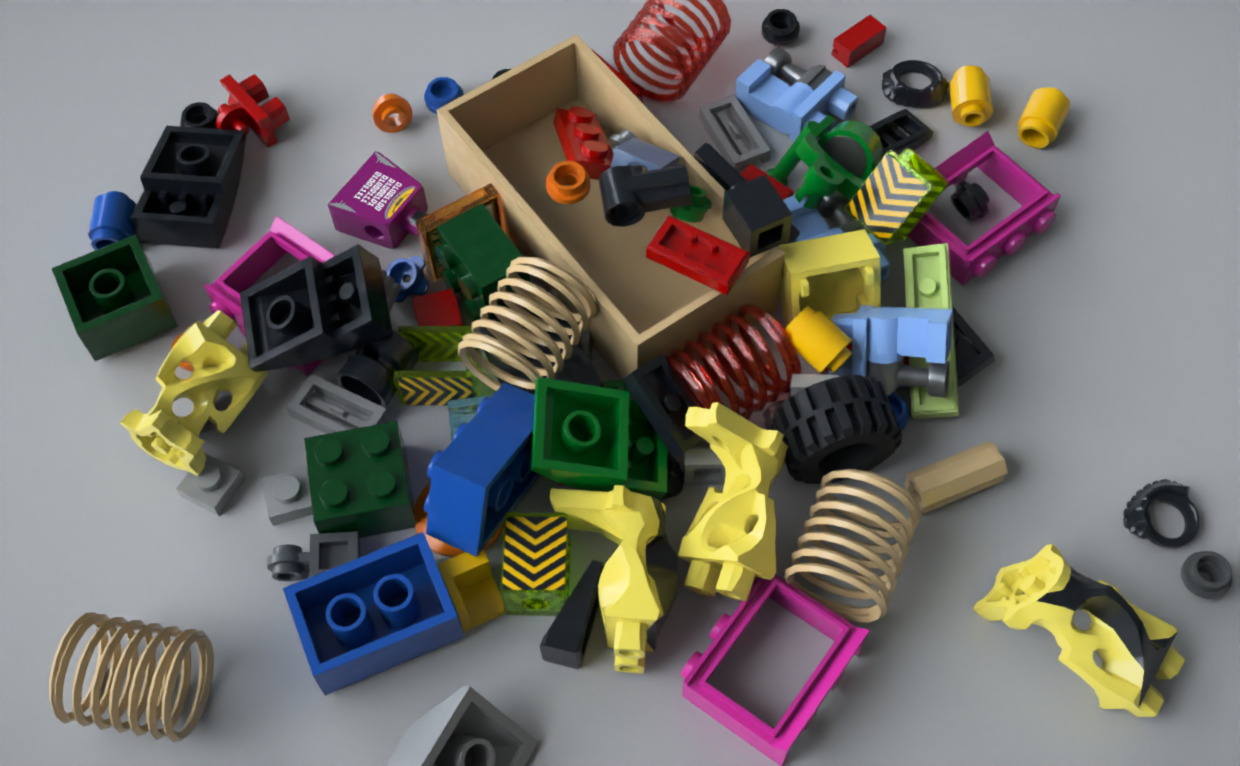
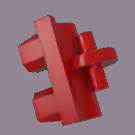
[216,74,290,148]

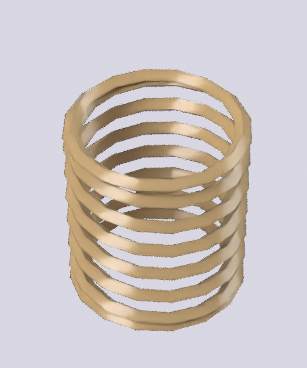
[458,256,597,391]
[784,469,922,623]
[49,612,214,743]

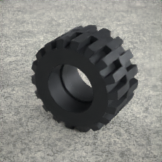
[772,375,902,484]

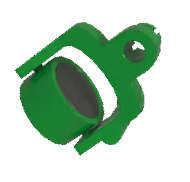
[767,114,883,210]

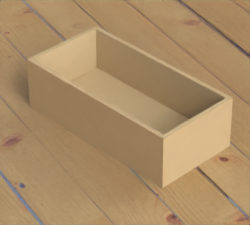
[437,34,785,380]

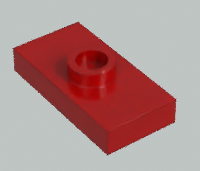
[646,216,750,295]

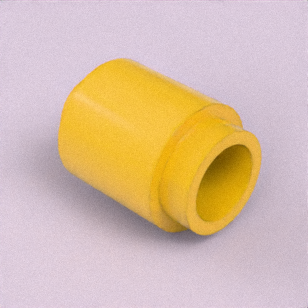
[949,65,993,127]
[1018,87,1071,149]
[783,306,853,374]

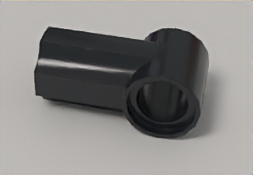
[599,164,692,227]

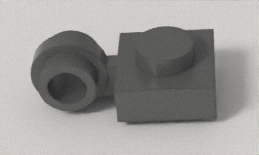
[267,531,360,581]

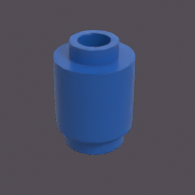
[88,191,137,250]

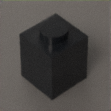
[722,175,792,258]

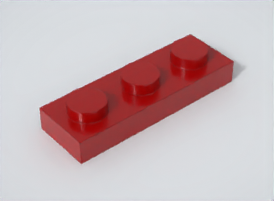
[553,106,613,180]

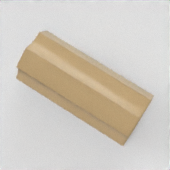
[904,441,1008,514]

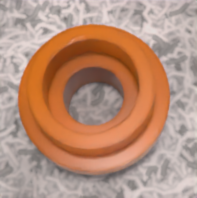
[372,94,413,133]
[546,161,591,204]

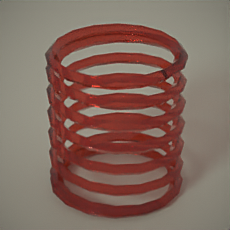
[613,0,731,102]
[665,303,802,441]

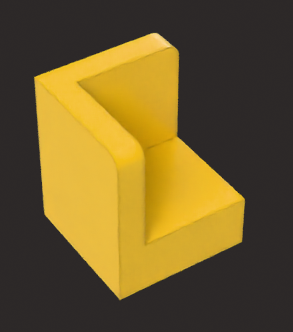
[437,549,507,632]

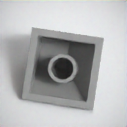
[385,685,538,766]

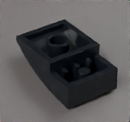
[130,125,246,248]
[240,244,393,372]

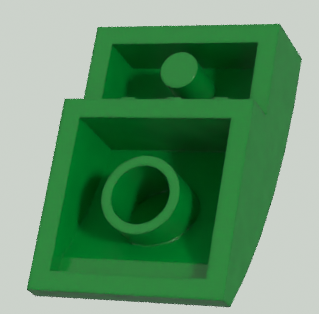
[531,377,667,500]

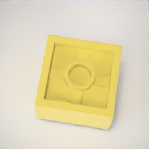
[779,229,881,327]

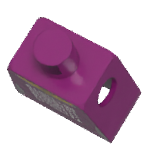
[327,151,436,249]

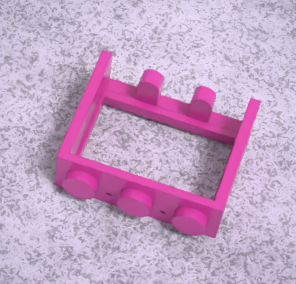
[907,131,1061,286]
[204,216,335,376]
[680,574,870,766]

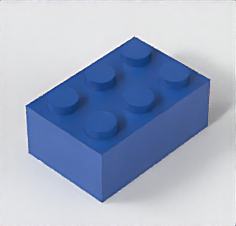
[424,382,540,557]
[283,532,464,696]

